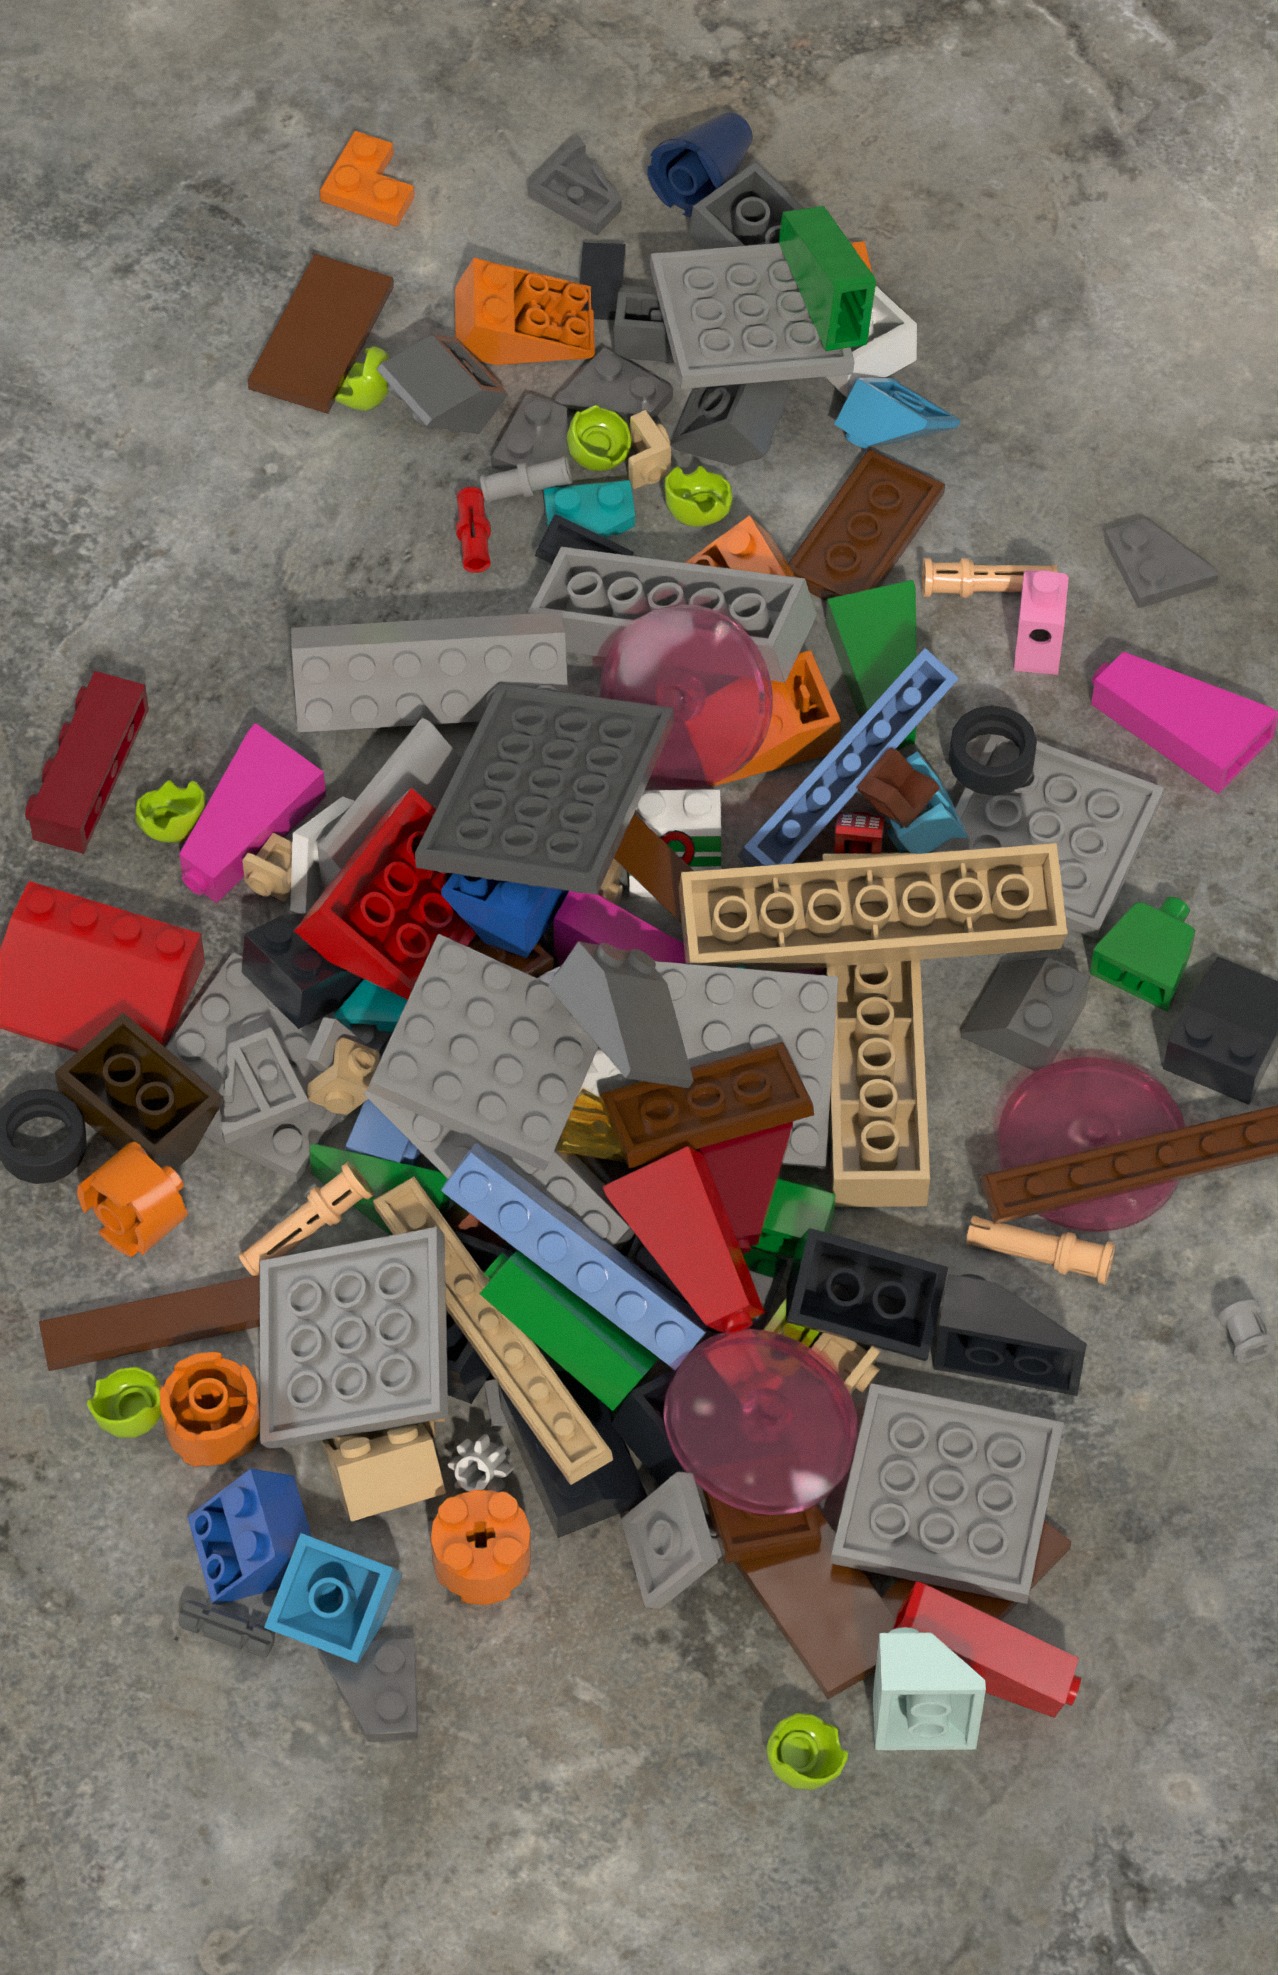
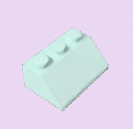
[873,1627,986,1750]

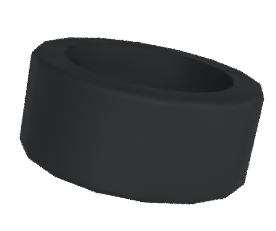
[949,705,1037,796]
[0,1089,87,1184]

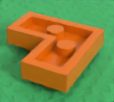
[320,131,415,227]

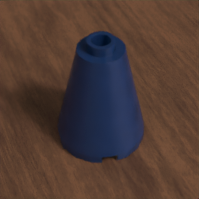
[647,112,753,217]

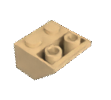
[321,1422,446,1522]

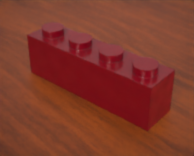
[25,671,149,854]

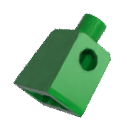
[1090,897,1196,1012]

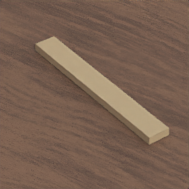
[373,1177,613,1485]

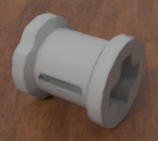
[1218,1299,1276,1363]

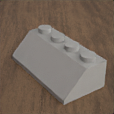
[318,717,461,894]

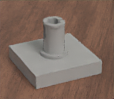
[621,1472,722,1609]

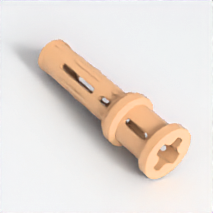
[922,558,1058,598]
[238,1161,374,1276]
[966,1215,1115,1285]

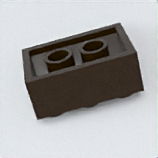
[55,1012,223,1170]

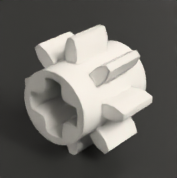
[448,1434,514,1492]

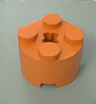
[77,1142,188,1257]
[159,1352,260,1467]
[431,1489,531,1605]

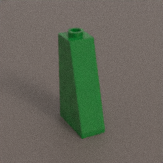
[779,206,876,351]
[826,580,917,750]
[479,1250,659,1411]

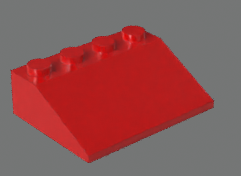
[294,788,476,1000]
[0,881,205,1053]

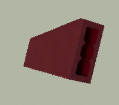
[696,1122,793,1254]

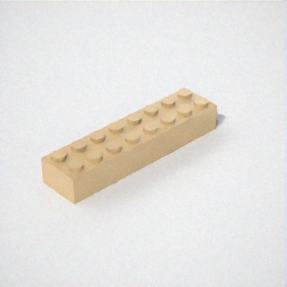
[678,843,1068,971]
[822,853,930,1207]

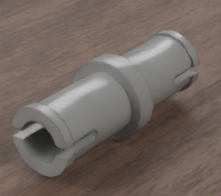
[480,456,572,503]

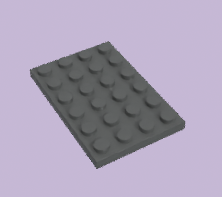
[415,684,675,895]

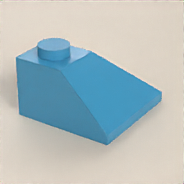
[834,378,961,449]
[264,1533,403,1664]

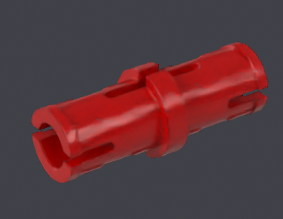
[456,487,491,573]

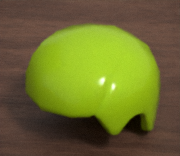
[335,346,391,411]
[566,405,632,472]
[665,466,733,527]
[135,780,206,843]
[87,1367,162,1439]
[767,1713,849,1791]

